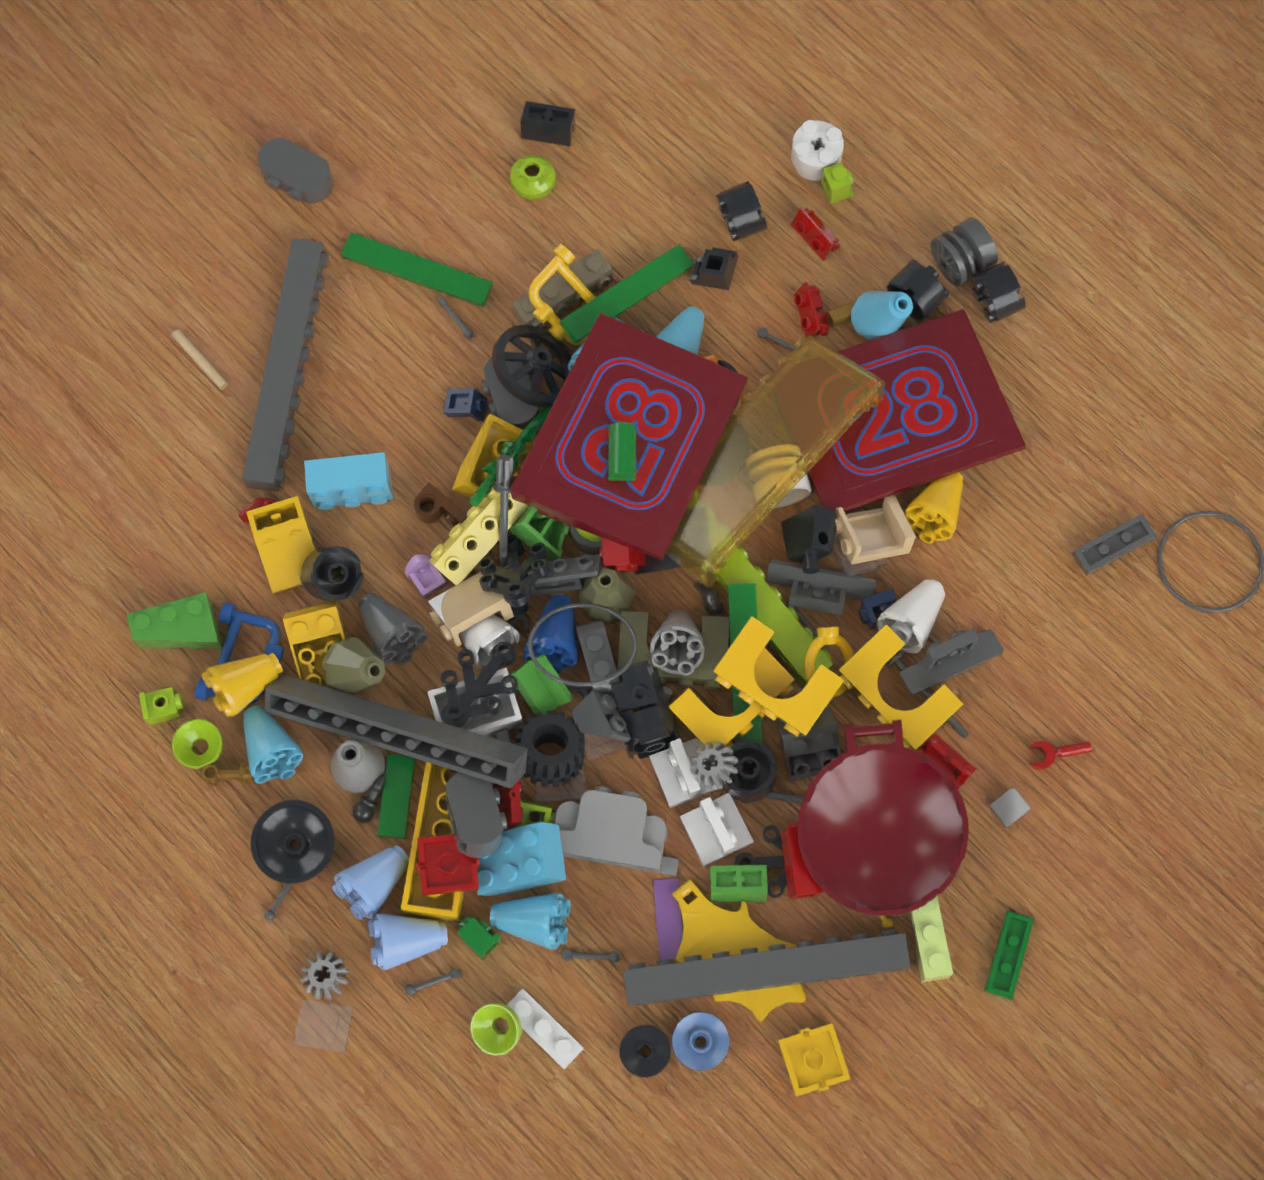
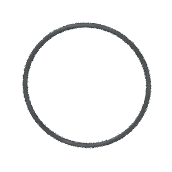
[1158,512,1264,613]
[528,603,637,687]

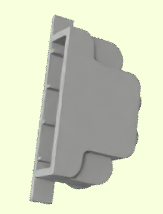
[554,786,679,876]

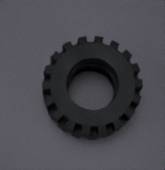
[516,711,585,787]

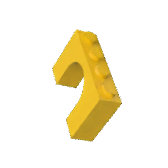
[713,616,844,737]
[838,624,963,750]
[669,647,795,748]

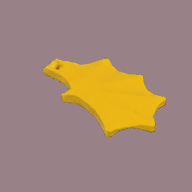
[671,879,806,1022]

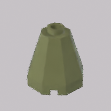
[578,566,635,624]
[322,637,386,695]

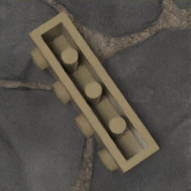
[512,249,613,328]

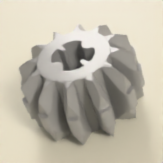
[690,741,738,789]
[300,952,349,1000]

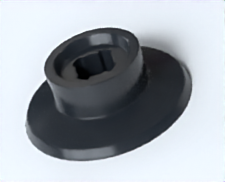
[619,1025,671,1077]

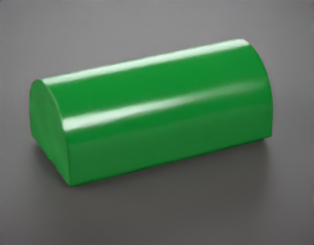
[608,422,636,481]

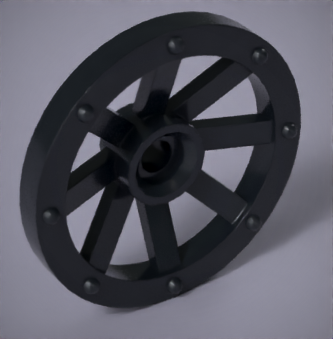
[492,325,571,407]

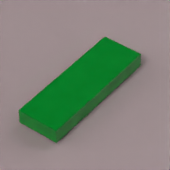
[377,754,416,839]
[984,910,1034,1001]

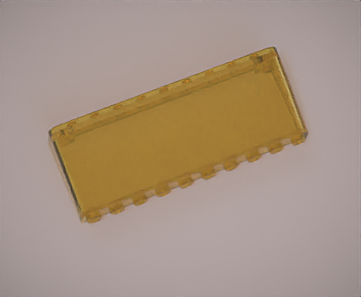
[666,335,886,589]

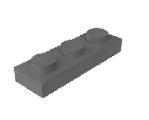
[1072,514,1156,576]

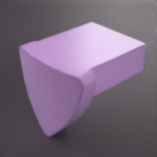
[404,554,447,599]

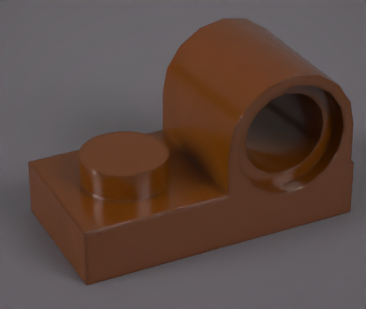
[414,482,468,527]

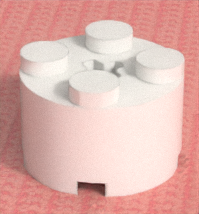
[791,120,844,181]

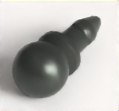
[353,775,386,823]

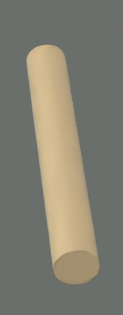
[171,329,228,390]

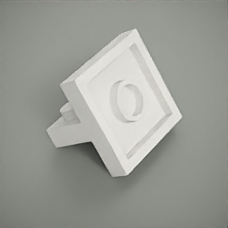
[649,738,718,808]
[680,793,754,867]

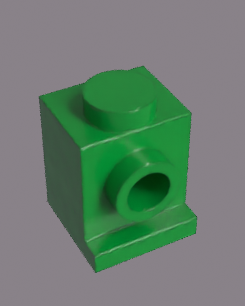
[457,915,502,960]

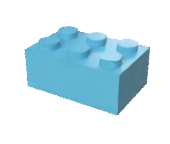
[304,452,393,510]
[477,822,566,897]

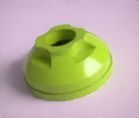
[510,155,556,200]
[172,719,223,769]
[470,1003,522,1056]

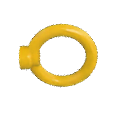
[804,626,854,698]

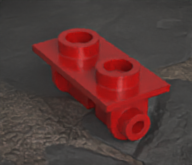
[791,207,840,260]
[794,282,830,340]
[918,733,976,789]

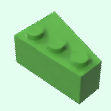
[508,505,569,561]
[127,592,223,651]

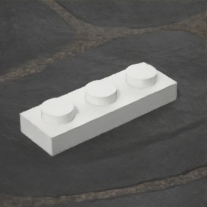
[507,989,584,1070]

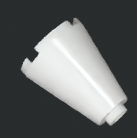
[877,580,945,654]
[459,614,519,669]

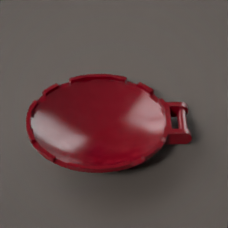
[797,720,969,916]

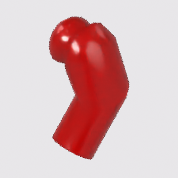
[238,498,276,524]

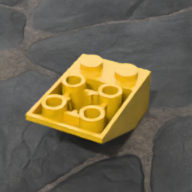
[246,496,316,594]
[283,601,347,689]

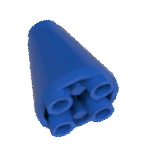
[524,594,578,674]

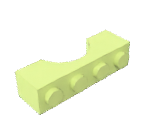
[910,897,953,983]

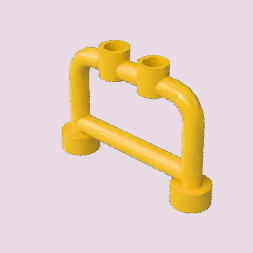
[528,244,618,345]

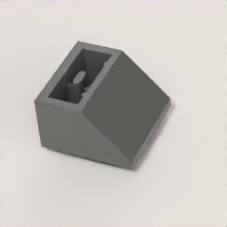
[776,707,841,781]

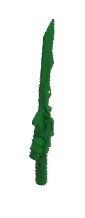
[469,406,552,507]

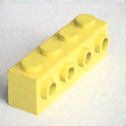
[429,485,529,585]

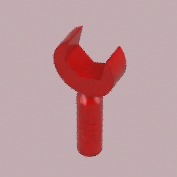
[1030,741,1092,770]

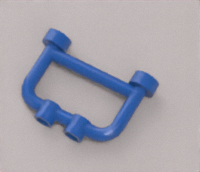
[195,602,285,705]

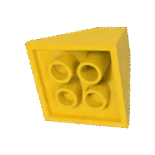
[452,414,536,502]

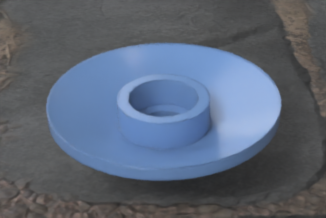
[672,1012,729,1071]

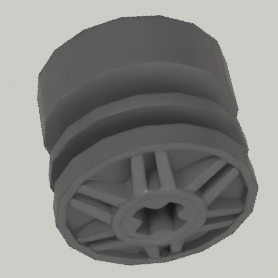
[930,217,998,286]

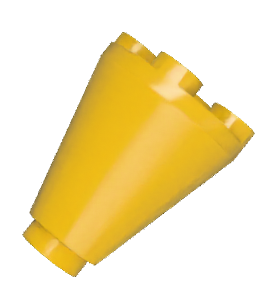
[904,472,963,544]
[201,653,283,717]

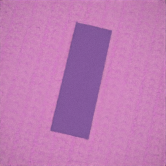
[653,878,683,960]

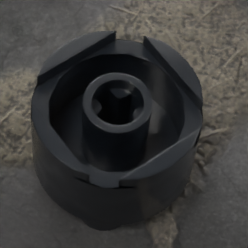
[716,181,768,242]
[887,259,949,321]
[972,261,1026,323]
[300,547,363,601]
[622,701,681,759]
[723,741,776,804]

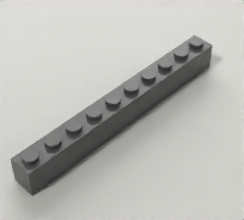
[242,238,329,492]
[265,674,527,788]
[623,929,911,1007]

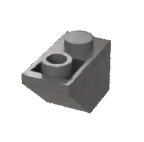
[571,691,631,742]

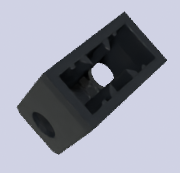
[781,505,835,574]

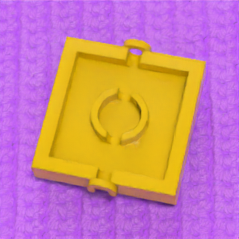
[778,1023,851,1097]

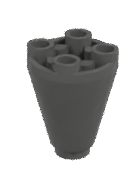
[358,593,428,665]

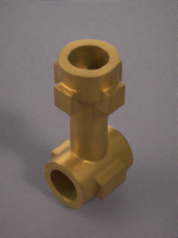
[201,763,254,786]

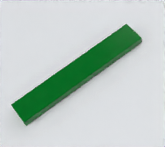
[341,232,493,308]
[559,244,694,344]
[728,583,762,744]

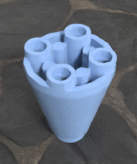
[332,845,409,920]
[368,913,447,971]

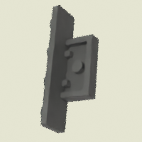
[496,554,602,595]
[766,559,876,615]
[899,628,1004,696]

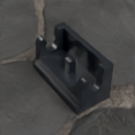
[521,101,575,147]

